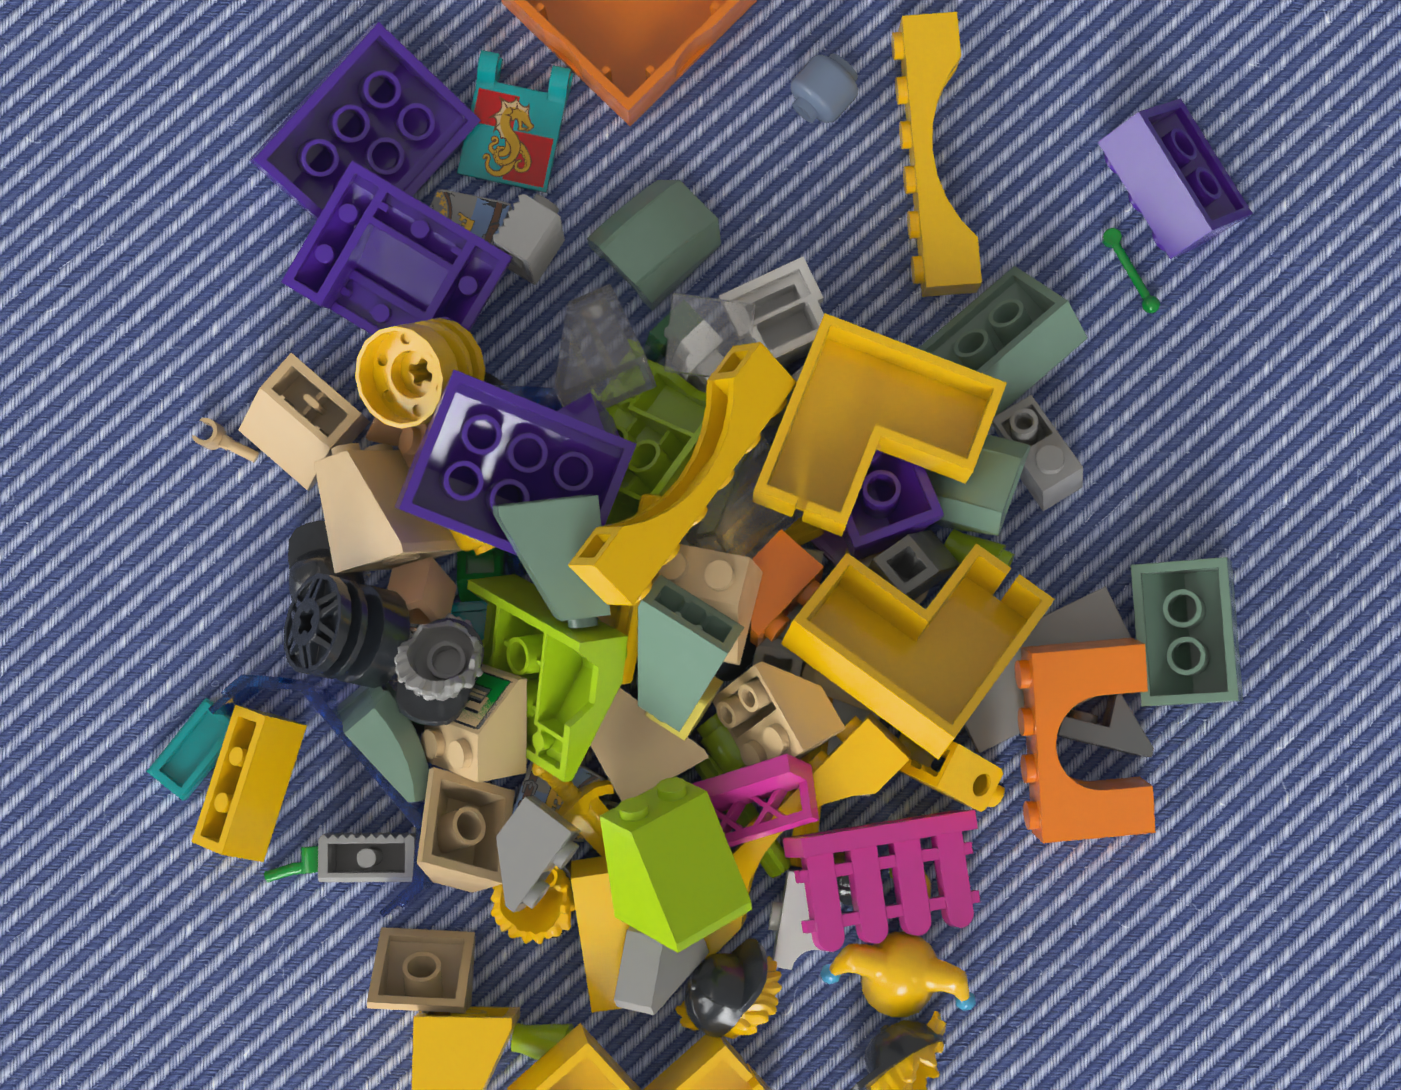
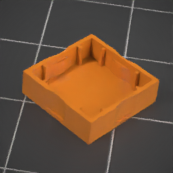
[501,0,757,126]

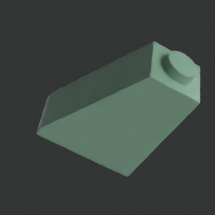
[492,494,611,628]
[638,575,745,732]

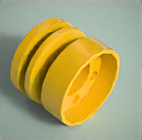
[355,318,485,429]

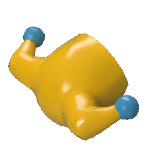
[820,932,976,1017]

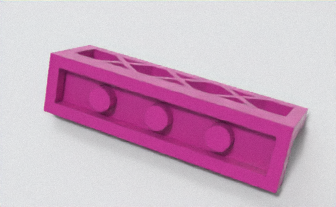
[693,754,819,847]

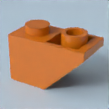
[749,529,824,647]

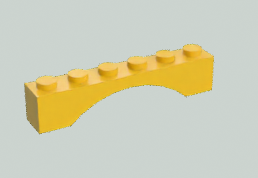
[891,12,982,297]
[568,342,797,606]
[704,712,912,958]

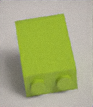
[600,776,752,953]

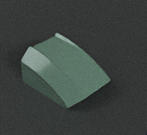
[587,180,721,311]
[925,435,1031,536]
[337,682,429,802]

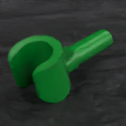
[264,846,318,883]

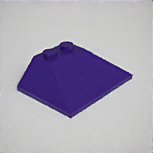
[281,161,513,335]

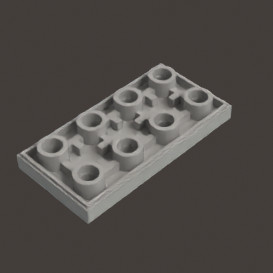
[964,586,1131,753]

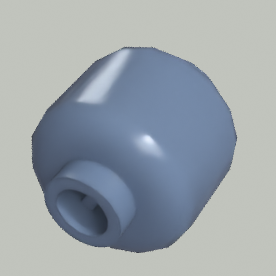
[791,53,858,123]

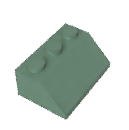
[918,266,1088,417]
[1131,557,1243,707]

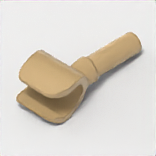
[192,418,259,463]

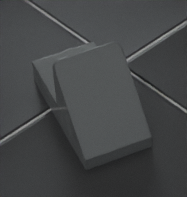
[1057,694,1154,758]

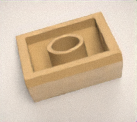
[367,927,475,1013]

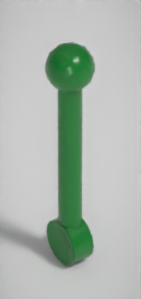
[1102,228,1160,313]

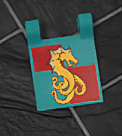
[457,50,574,193]

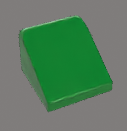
[457,547,506,602]

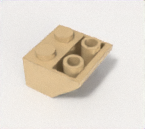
[238,353,370,491]
[712,661,846,766]

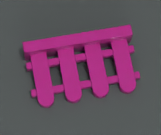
[783,810,980,952]

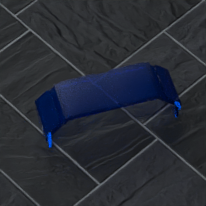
[208,674,434,917]

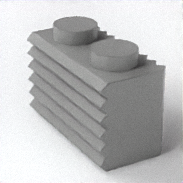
[493,194,565,285]
[318,832,422,882]

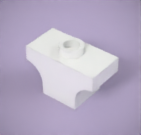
[768,869,841,970]

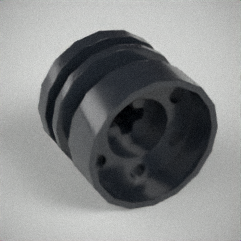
[284,573,410,688]

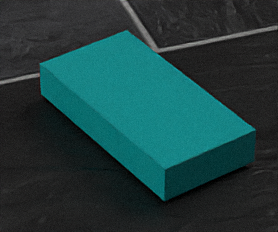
[147,698,232,801]

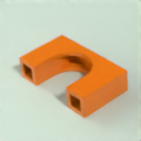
[1015,637,1156,843]

